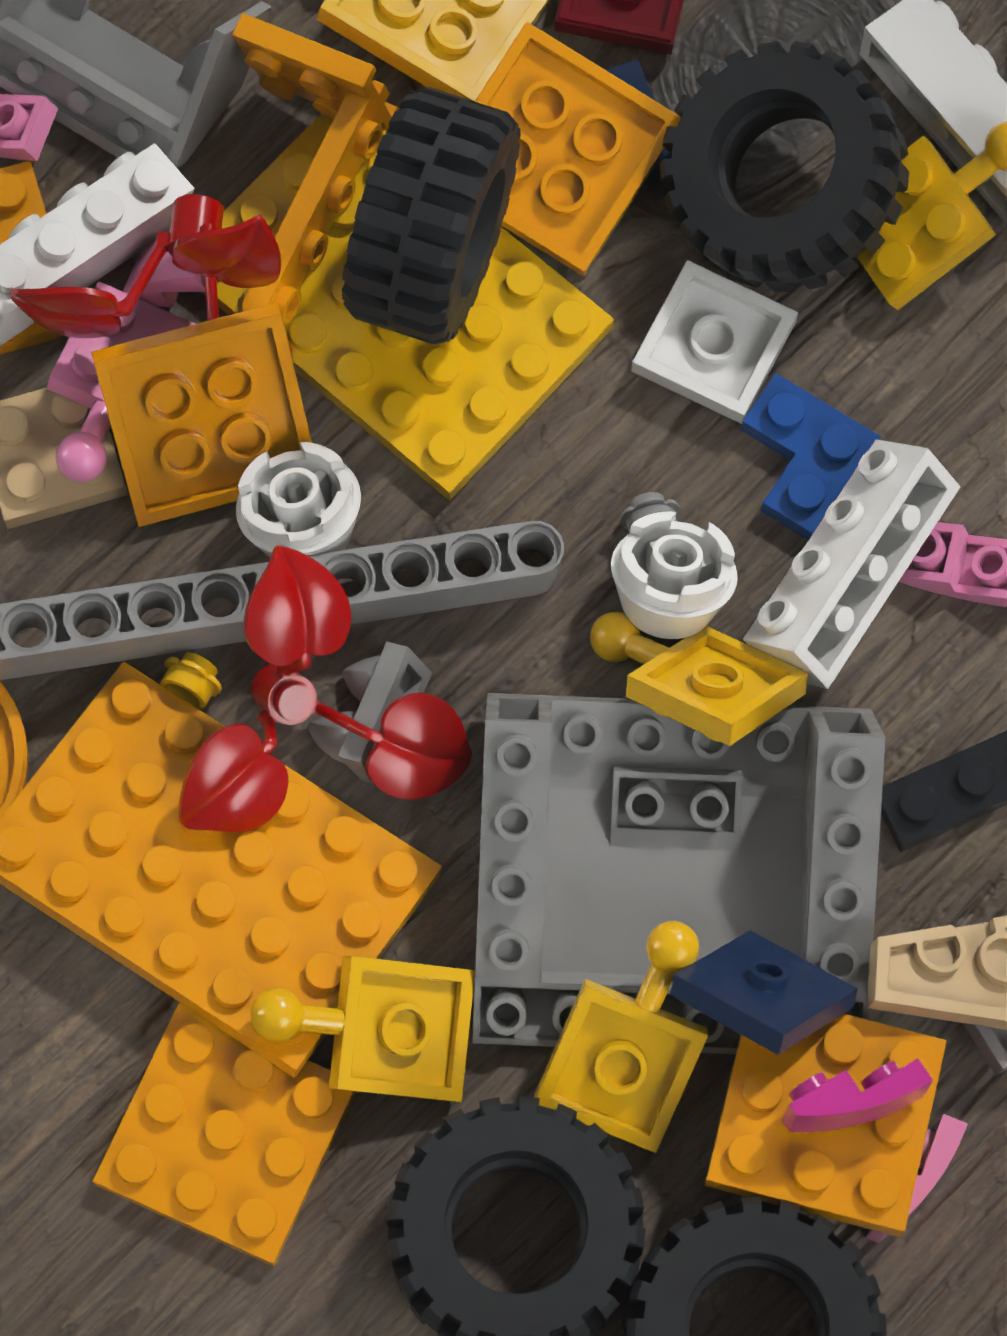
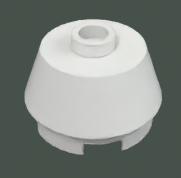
[236,442,361,557]
[611,511,737,639]

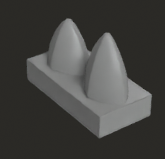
[308,642,432,784]

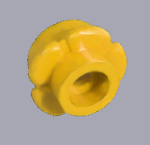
[160,652,222,709]

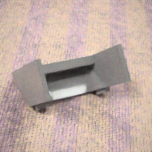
[0,0,272,169]

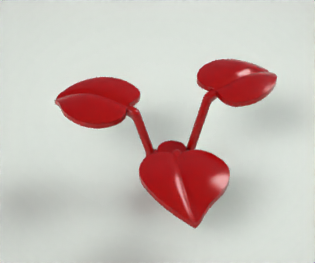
[9,194,293,357]
[179,545,472,832]

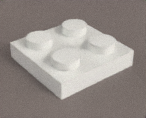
[631,260,798,424]

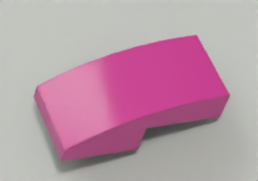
[781,1058,933,1132]

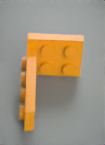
[232,13,399,325]

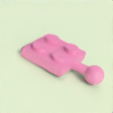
[47,281,195,483]

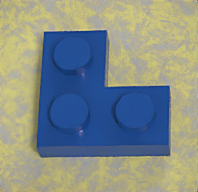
[741,373,881,540]

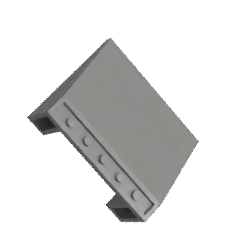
[472,693,885,1054]

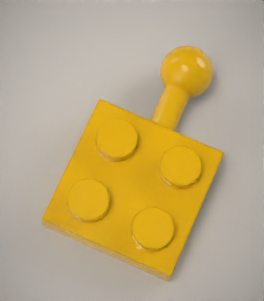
[856,121,1007,310]
[590,612,808,746]
[534,921,708,1153]
[250,956,475,1102]

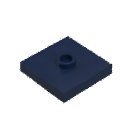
[670,930,858,1055]

